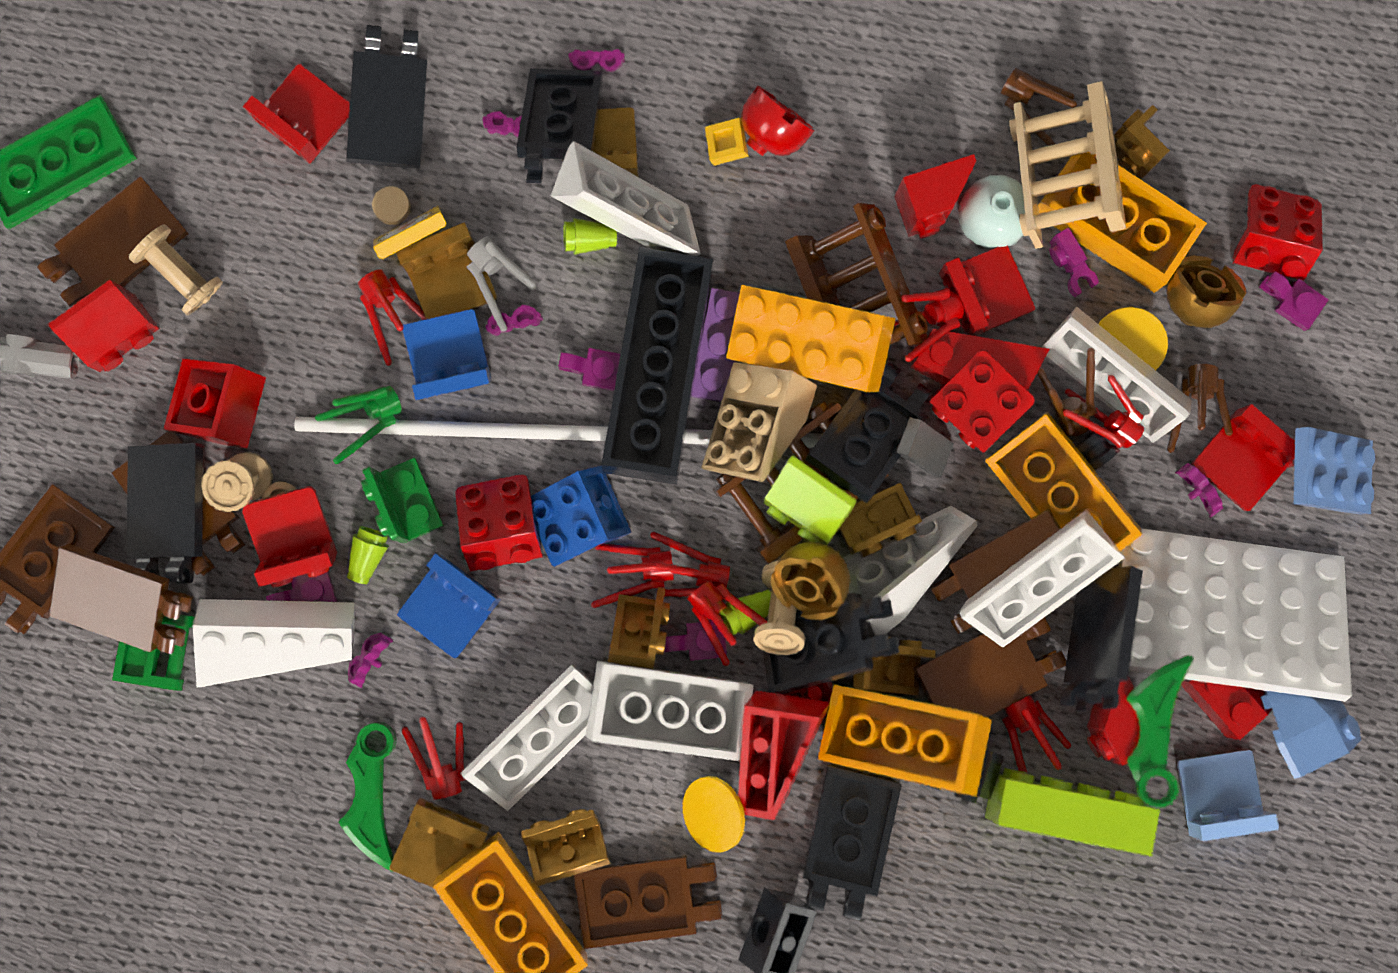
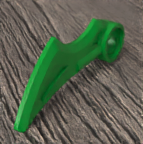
[1126,655,1194,808]
[338,722,397,872]

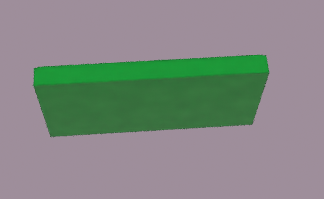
[0,95,137,229]

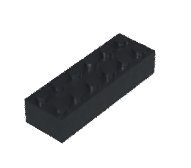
[601,247,713,485]

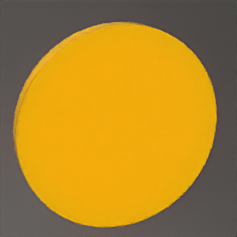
[1098,307,1168,371]
[683,776,745,853]

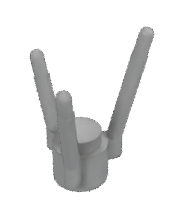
[467,236,536,332]

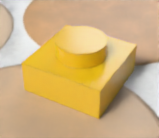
[705,118,748,166]

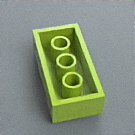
[985,768,1160,857]

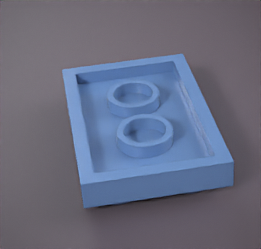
[1294,427,1375,514]

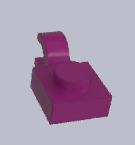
[1049,227,1099,297]
[1259,272,1329,331]
[558,348,620,391]
[266,571,338,602]
[664,621,727,661]

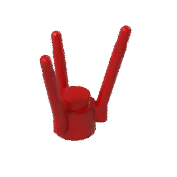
[358,269,427,366]
[894,288,964,362]
[1062,375,1144,448]
[650,532,730,597]
[591,543,674,608]
[687,580,768,666]
[1002,695,1071,774]
[401,716,466,800]

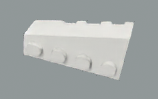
[193,599,355,688]

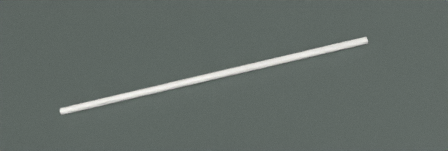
[295,417,823,448]

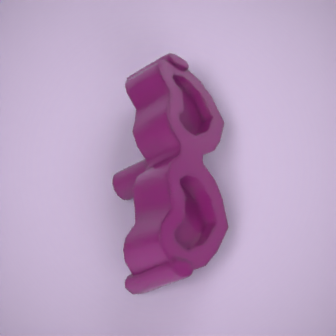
[568,49,625,72]
[482,111,522,137]
[485,305,544,336]
[1175,463,1223,518]
[348,633,394,688]

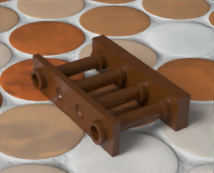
[785,203,928,346]
[712,401,890,564]

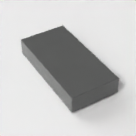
[897,417,954,477]

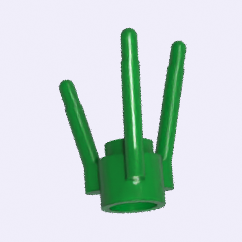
[315,385,402,464]

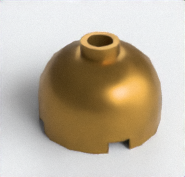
[1167,255,1246,328]
[770,542,850,620]

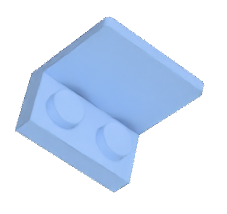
[1177,750,1279,841]

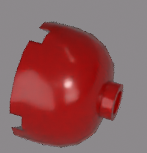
[741,85,815,156]

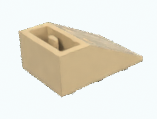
[701,362,817,482]

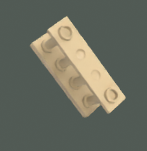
[1009,81,1126,249]

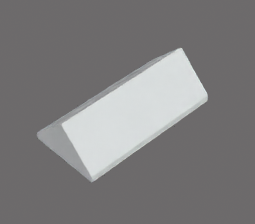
[551,141,701,256]
[1042,306,1192,443]
[959,510,1125,647]
[461,664,594,811]

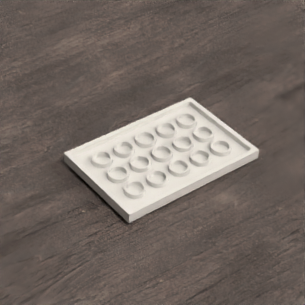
[1118,528,1352,701]

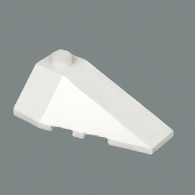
[843,506,978,637]

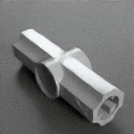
[0,334,81,380]

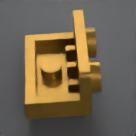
[1114,105,1170,179]
[839,482,922,558]
[608,587,671,669]
[853,636,936,695]
[521,809,610,886]

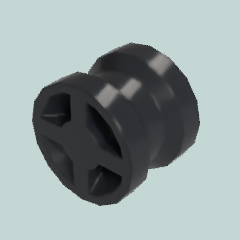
[1076,432,1120,471]

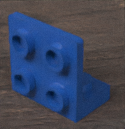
[403,309,492,400]
[531,466,632,566]
[397,553,501,658]

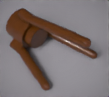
[1000,68,1077,146]
[1037,348,1097,436]
[1167,364,1233,453]

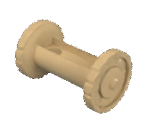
[129,224,223,316]
[202,452,273,512]
[754,560,805,655]

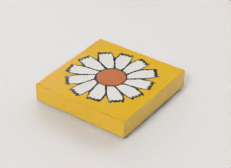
[373,206,447,259]

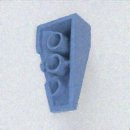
[1261,690,1362,779]

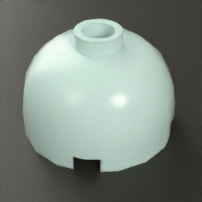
[958,175,1025,249]

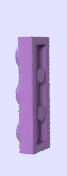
[692,288,740,402]

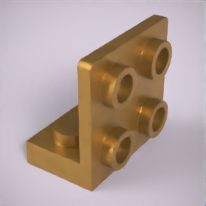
[562,107,639,177]
[396,222,497,319]
[390,798,489,888]

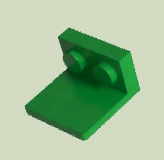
[361,458,444,544]

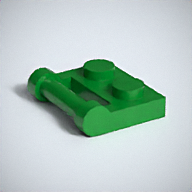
[112,614,195,691]

